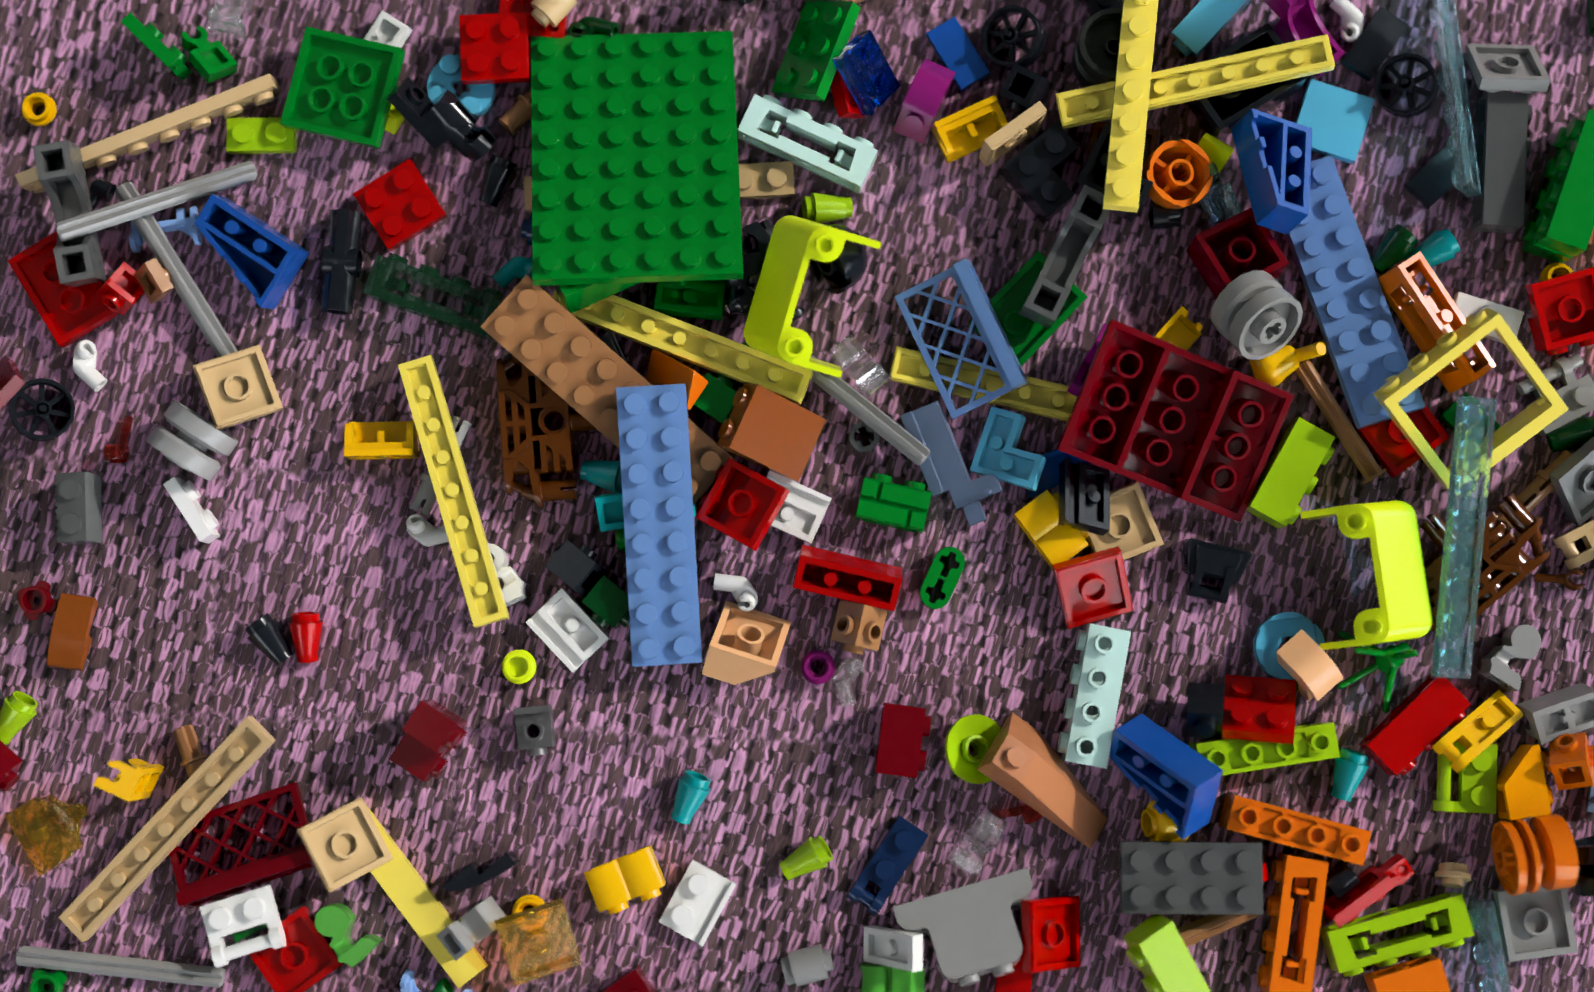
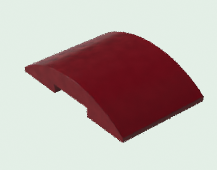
[1056,319,1294,522]

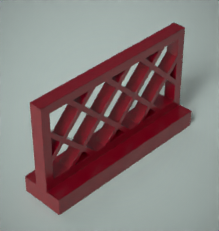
[170,782,314,909]

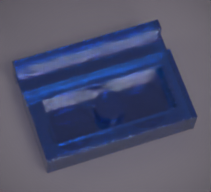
[832,30,900,116]

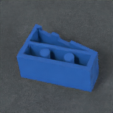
[194,194,310,310]
[1109,714,1223,840]

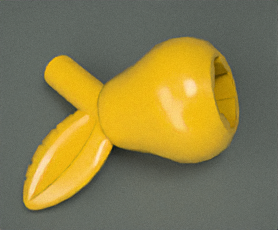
[1249,341,1327,387]

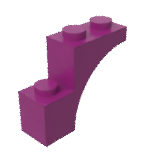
[1263,0,1345,79]

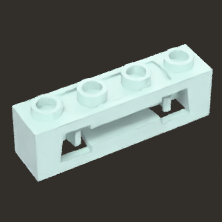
[737,94,878,194]

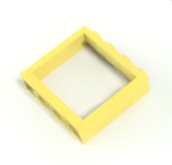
[1373,307,1569,495]

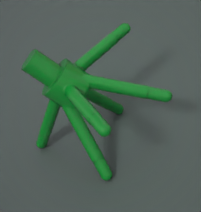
[1337,631,1418,713]

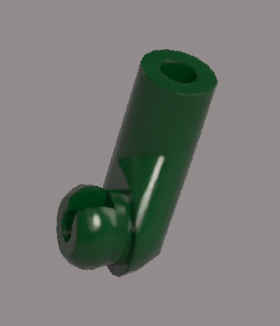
[568,16,620,38]

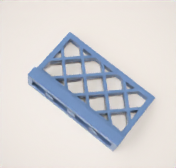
[894,258,1029,419]

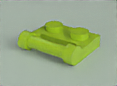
[1432,742,1498,814]

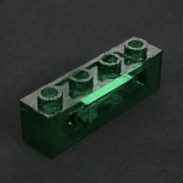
[363,253,504,343]

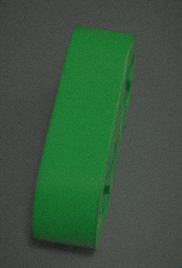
[919,547,965,609]

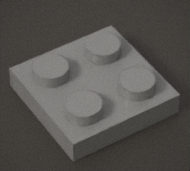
[1464,43,1551,94]
[1493,885,1578,962]

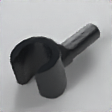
[90,179,117,210]

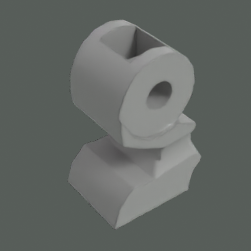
[1479,625,1541,691]
[436,896,508,961]

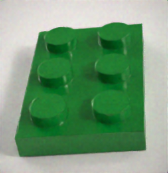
[771,0,861,101]
[967,251,1088,367]

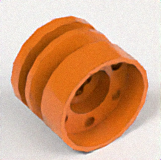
[1491,814,1579,896]

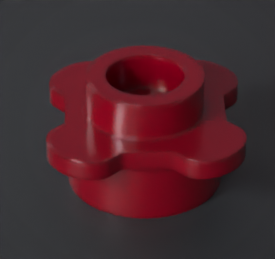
[17,581,58,620]

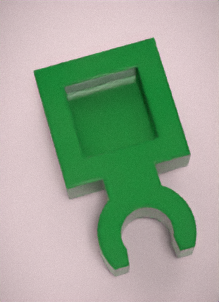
[180,26,238,83]

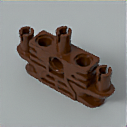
[496,355,596,509]
[1418,492,1550,641]

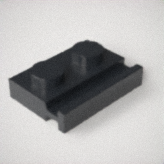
[1058,458,1110,536]

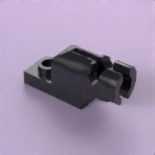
[387,77,497,163]

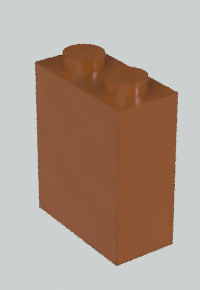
[717,383,826,482]

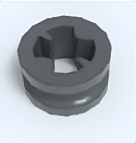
[849,421,879,453]

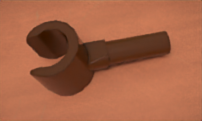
[1534,567,1586,591]

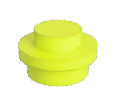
[502,649,537,684]

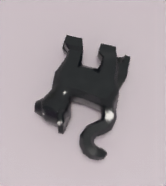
[724,219,805,320]

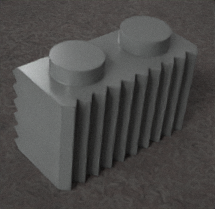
[54,472,103,545]

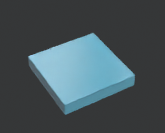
[1295,79,1375,164]

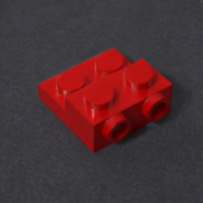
[1525,267,1594,356]
[695,458,790,551]

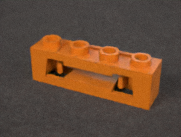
[1378,251,1497,394]
[1218,793,1371,866]
[1257,852,1329,992]

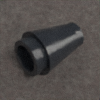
[478,154,517,207]
[245,613,294,666]

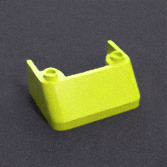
[744,215,881,378]
[1300,500,1433,650]

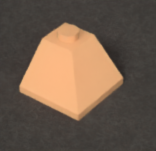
[702,601,791,685]

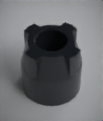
[1149,202,1181,229]
[1326,860,1360,899]

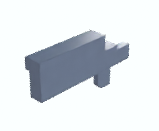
[900,401,1003,526]

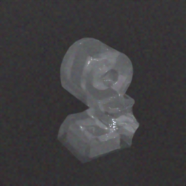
[207,0,253,44]
[828,334,891,401]
[945,807,1007,877]

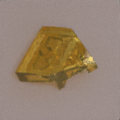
[5,795,87,876]

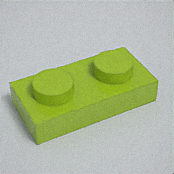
[226,117,297,154]

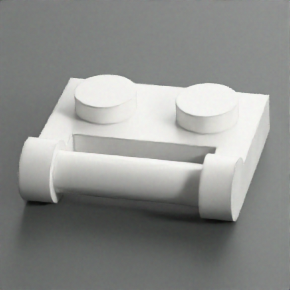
[199,884,286,968]

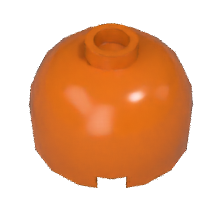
[1142,139,1213,210]

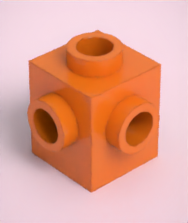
[1544,732,1594,791]

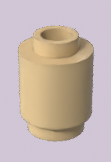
[530,0,577,27]

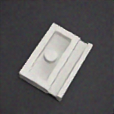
[766,470,832,544]
[525,588,610,673]
[659,859,737,947]

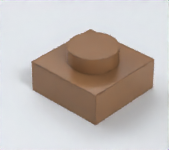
[134,258,174,304]

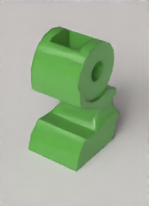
[314,903,383,968]
[860,962,925,992]

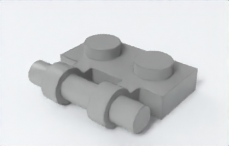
[1516,353,1594,436]

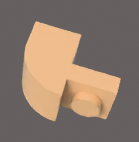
[1276,629,1343,702]

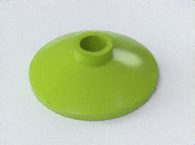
[945,714,1001,784]

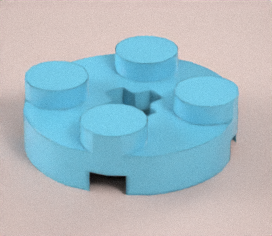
[427,54,496,117]
[1253,612,1325,680]

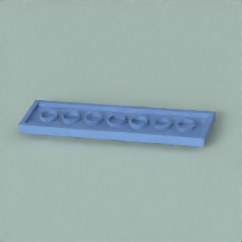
[1285,155,1426,430]
[616,384,702,667]

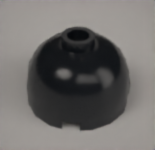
[808,224,867,294]

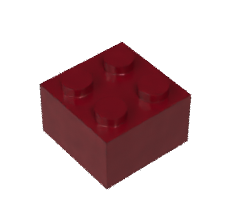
[1186,207,1289,299]

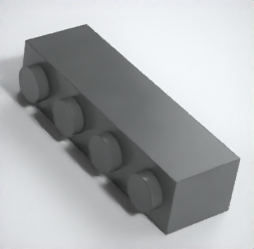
[1472,91,1532,234]

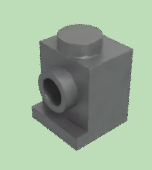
[513,705,556,756]

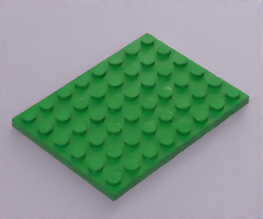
[531,31,743,286]

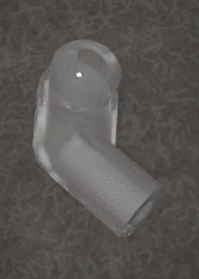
[832,657,864,709]

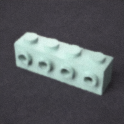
[1057,623,1131,769]

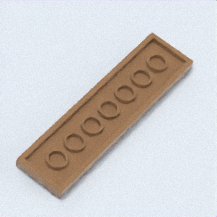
[480,274,734,504]

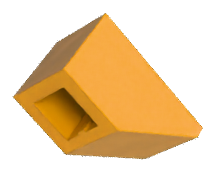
[1496,744,1553,820]

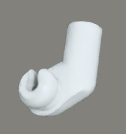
[1329,0,1363,43]
[73,340,107,392]
[406,514,449,547]
[713,573,758,612]

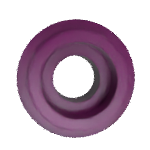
[801,650,835,684]

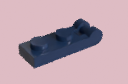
[846,815,929,917]

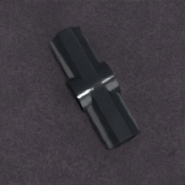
[321,209,363,315]

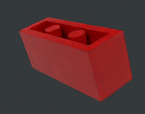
[793,544,903,611]
[1359,673,1471,776]

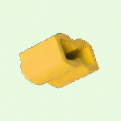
[1013,490,1089,570]
[584,845,666,915]

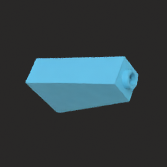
[1172,0,1251,58]

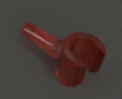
[104,416,134,463]
[991,803,1042,824]

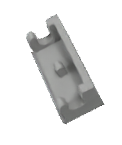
[1516,683,1594,745]

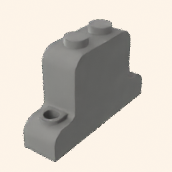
[893,868,1032,987]

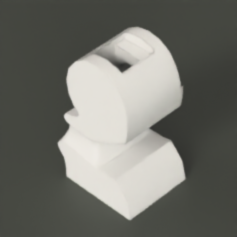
[488,543,527,607]

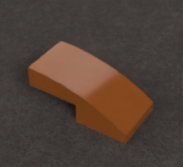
[47,593,98,671]

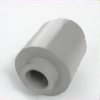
[780,944,834,987]

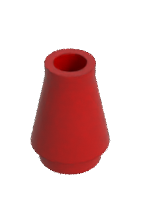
[288,612,323,663]

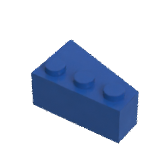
[1231,108,1312,234]

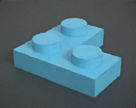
[970,406,1047,491]

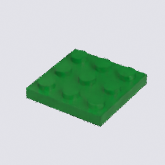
[280,26,405,149]

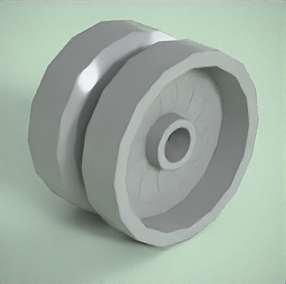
[1211,270,1303,360]
[146,399,239,482]

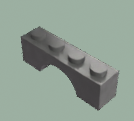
[32,140,107,287]
[1019,185,1111,329]

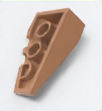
[977,712,1108,848]

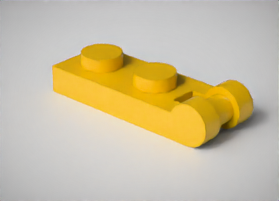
[1432,690,1525,774]

